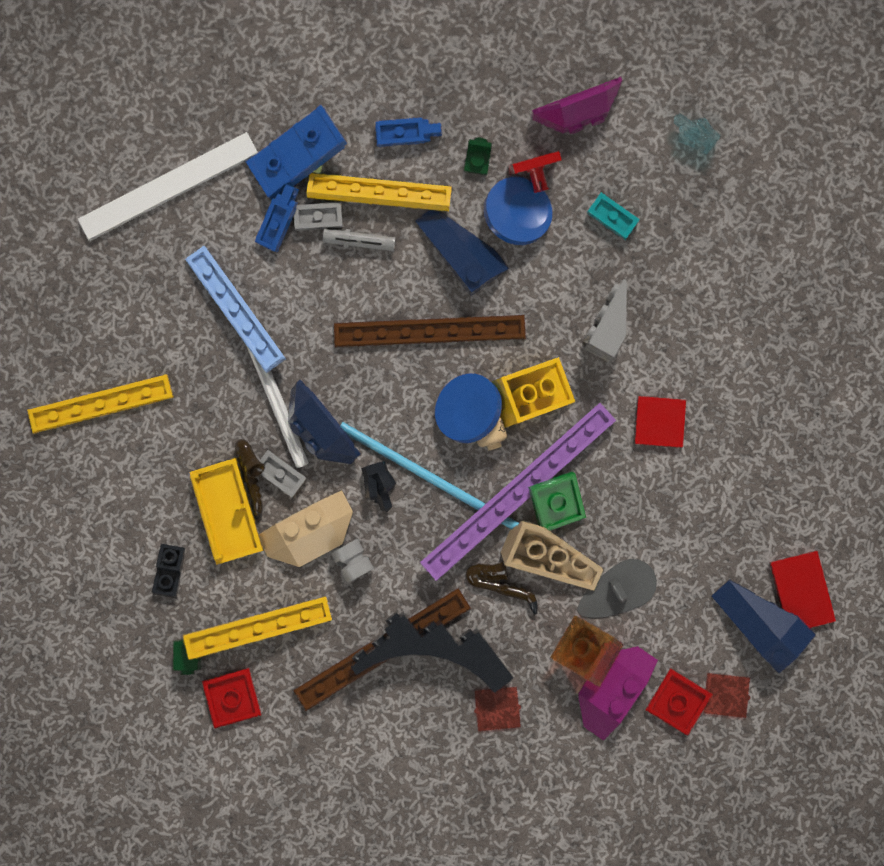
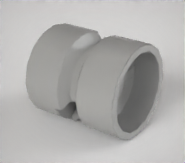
[331,539,374,583]

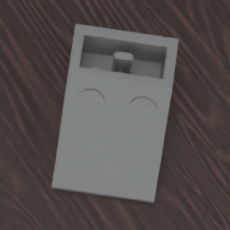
[583,279,627,362]

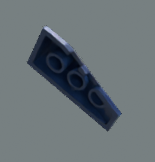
[415,210,509,296]
[711,579,816,673]

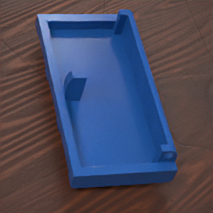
[246,105,347,200]

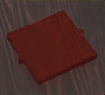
[704,673,751,718]
[474,687,521,731]

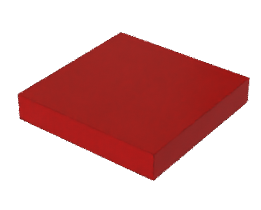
[634,396,686,448]
[202,668,262,729]
[645,668,713,736]

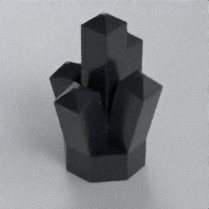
[361,461,396,512]

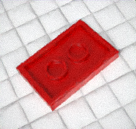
[769,551,836,628]

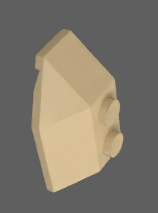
[259,491,353,567]

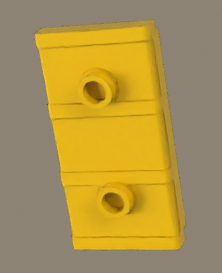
[189,458,264,565]

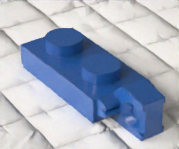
[375,117,442,147]
[255,184,299,252]

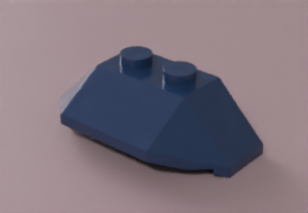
[288,379,361,464]

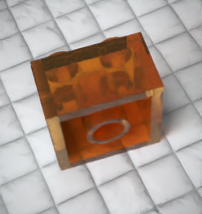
[550,615,624,687]

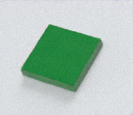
[528,472,586,531]

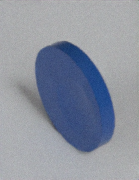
[484,177,552,245]
[435,373,502,443]

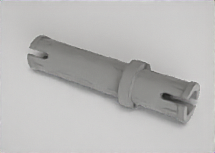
[323,228,395,252]

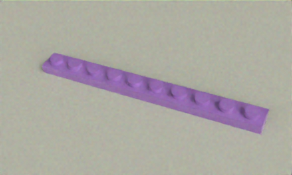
[420,403,616,581]

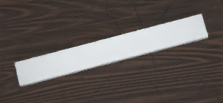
[78,132,258,241]

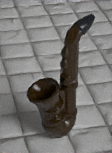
[235,439,265,520]
[465,560,538,615]

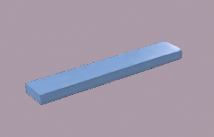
[185,246,286,373]

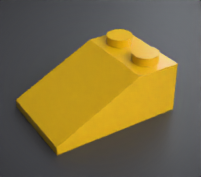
[492,357,575,428]

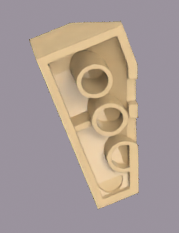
[501,521,603,591]

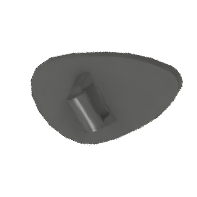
[577,559,657,618]

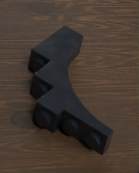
[351,611,514,693]

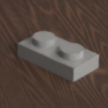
[294,202,343,231]
[260,450,307,498]

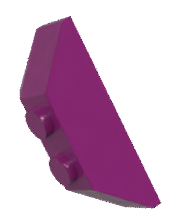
[531,76,623,134]
[578,646,658,741]

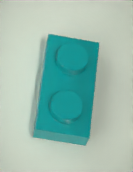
[587,192,640,240]

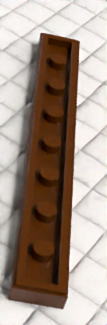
[334,315,526,348]
[293,588,471,711]

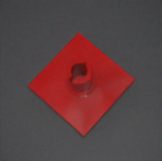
[508,151,562,193]

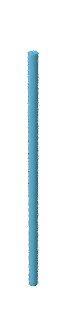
[340,422,519,530]

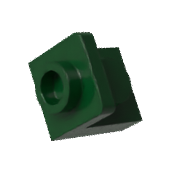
[464,137,492,176]

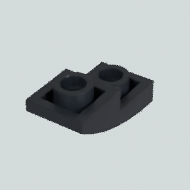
[152,544,185,598]

